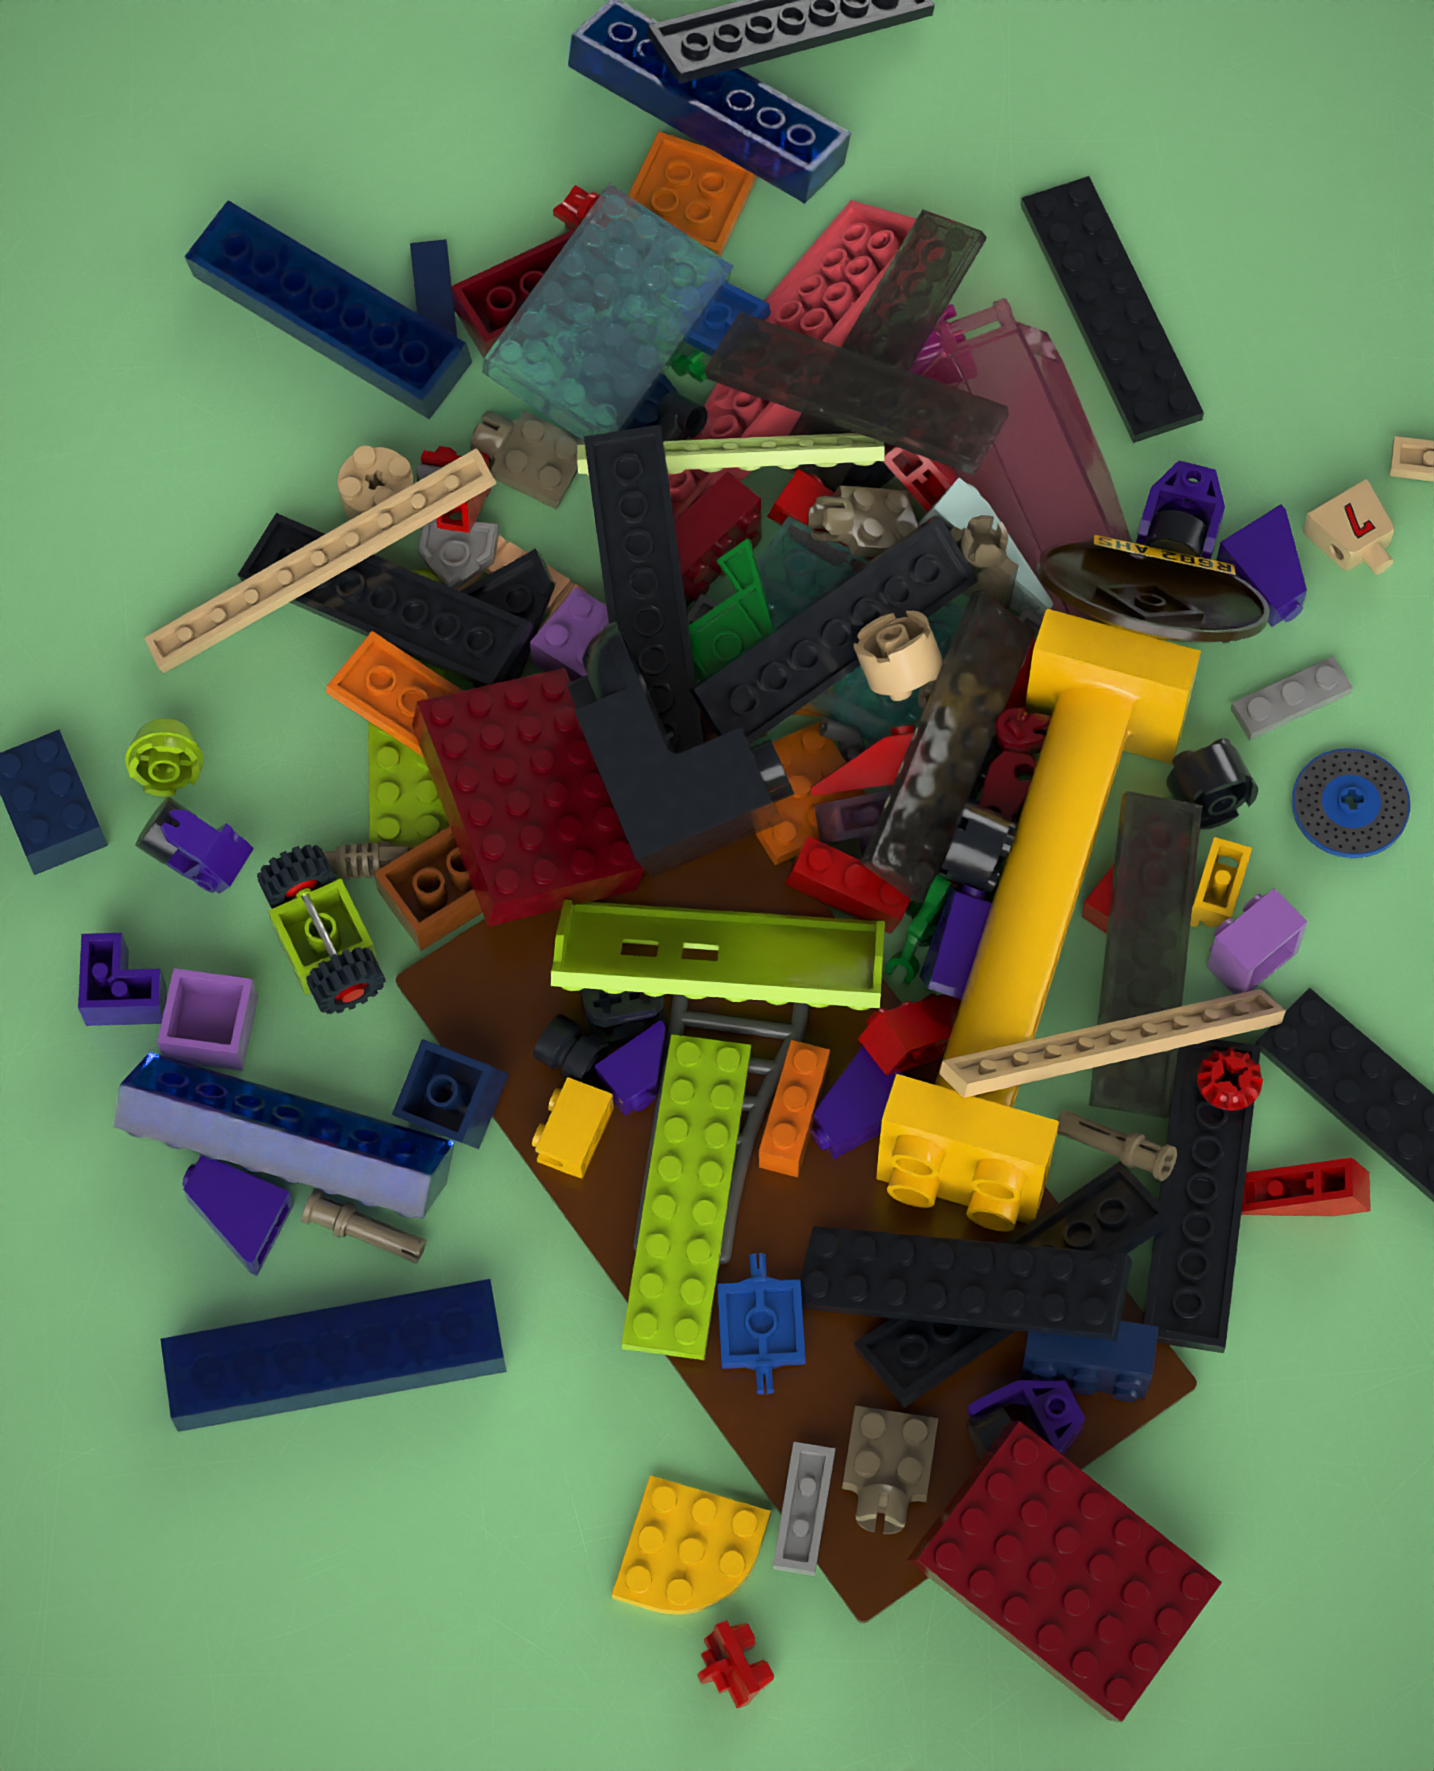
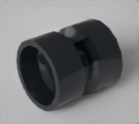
[533,1014,610,1084]

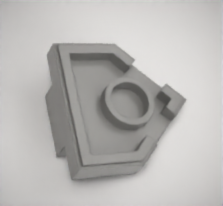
[417,519,500,590]

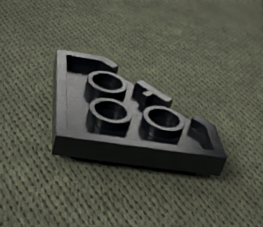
[460,549,555,688]

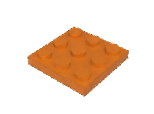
[619,131,760,259]
[756,721,878,865]

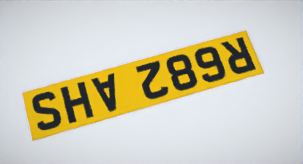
[1094,535,1236,575]

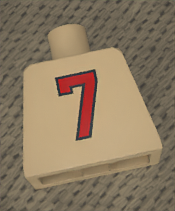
[1303,479,1394,575]

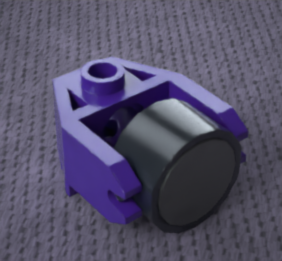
[1136,460,1225,560]
[135,797,254,894]
[966,1380,1085,1460]

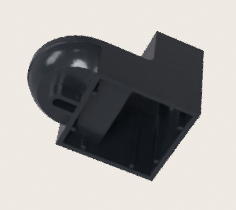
[567,621,794,878]

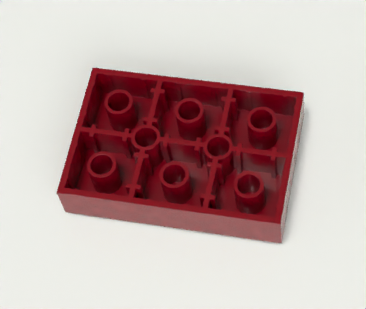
[412,668,644,927]
[907,1421,1222,1723]

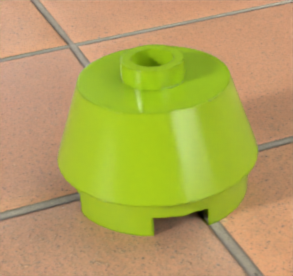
[125,718,204,797]

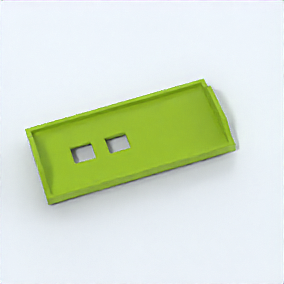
[551,900,885,1010]

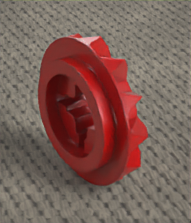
[1197,1047,1264,1110]

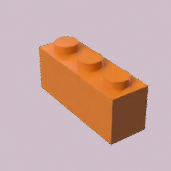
[759,1040,830,1177]

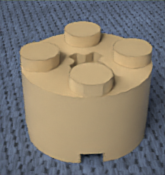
[337,445,414,521]
[854,611,945,701]

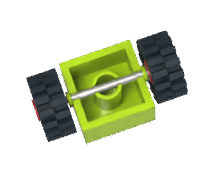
[257,845,386,1014]

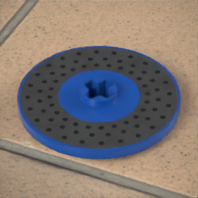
[1292,748,1410,858]

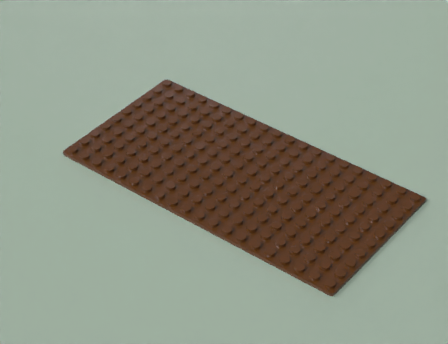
[396,834,1197,1623]

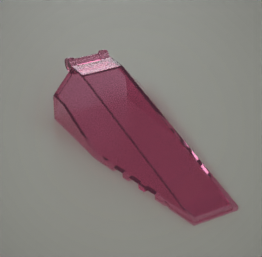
[910,298,1164,640]

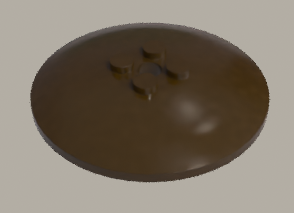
[1037,539,1270,643]

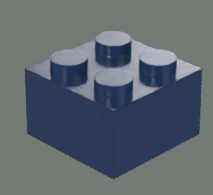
[392,1039,509,1149]

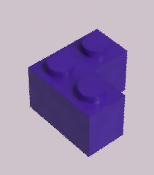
[78,933,167,1026]

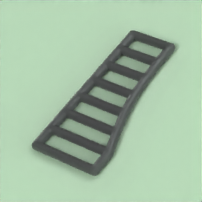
[633,994,810,1265]

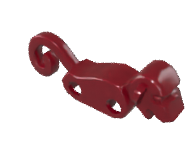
[916,707,1052,889]

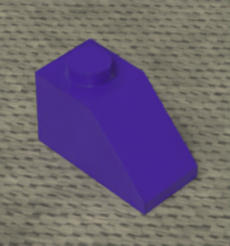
[595,1020,666,1116]

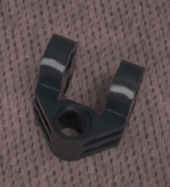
[579,988,666,1049]

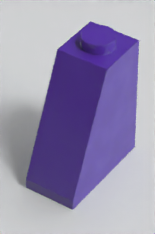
[1216,504,1307,627]
[919,884,992,1000]
[811,1046,904,1159]
[182,1154,294,1276]

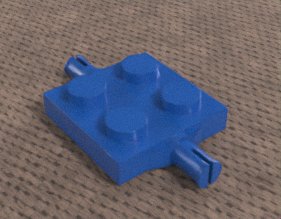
[665,274,772,363]
[717,1253,805,1395]

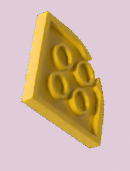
[612,1475,771,1614]

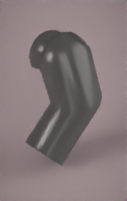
[819,717,866,762]

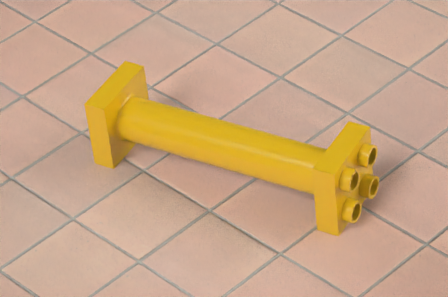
[876,608,1201,1231]

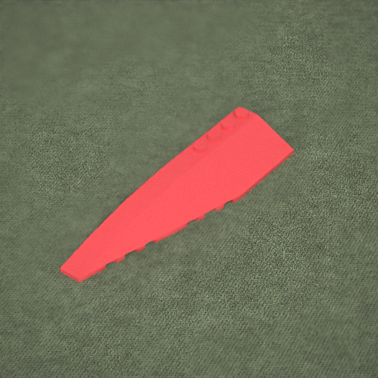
[668,200,946,520]

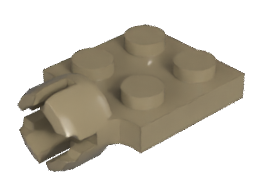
[470,410,585,510]
[808,485,918,557]
[950,515,1019,617]
[842,1406,938,1534]

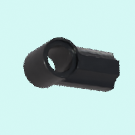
[656,392,708,441]

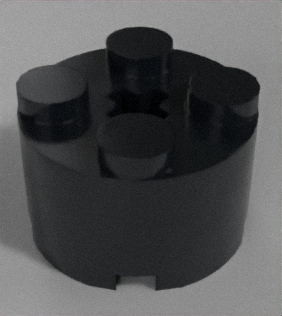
[1166,738,1258,830]
[938,800,1017,893]

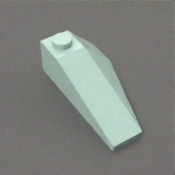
[917,478,1054,618]

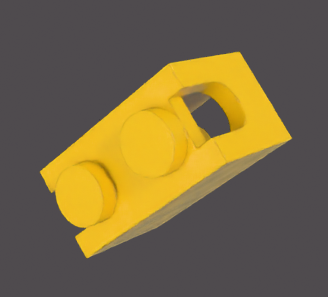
[1188,837,1252,928]
[532,1077,614,1179]

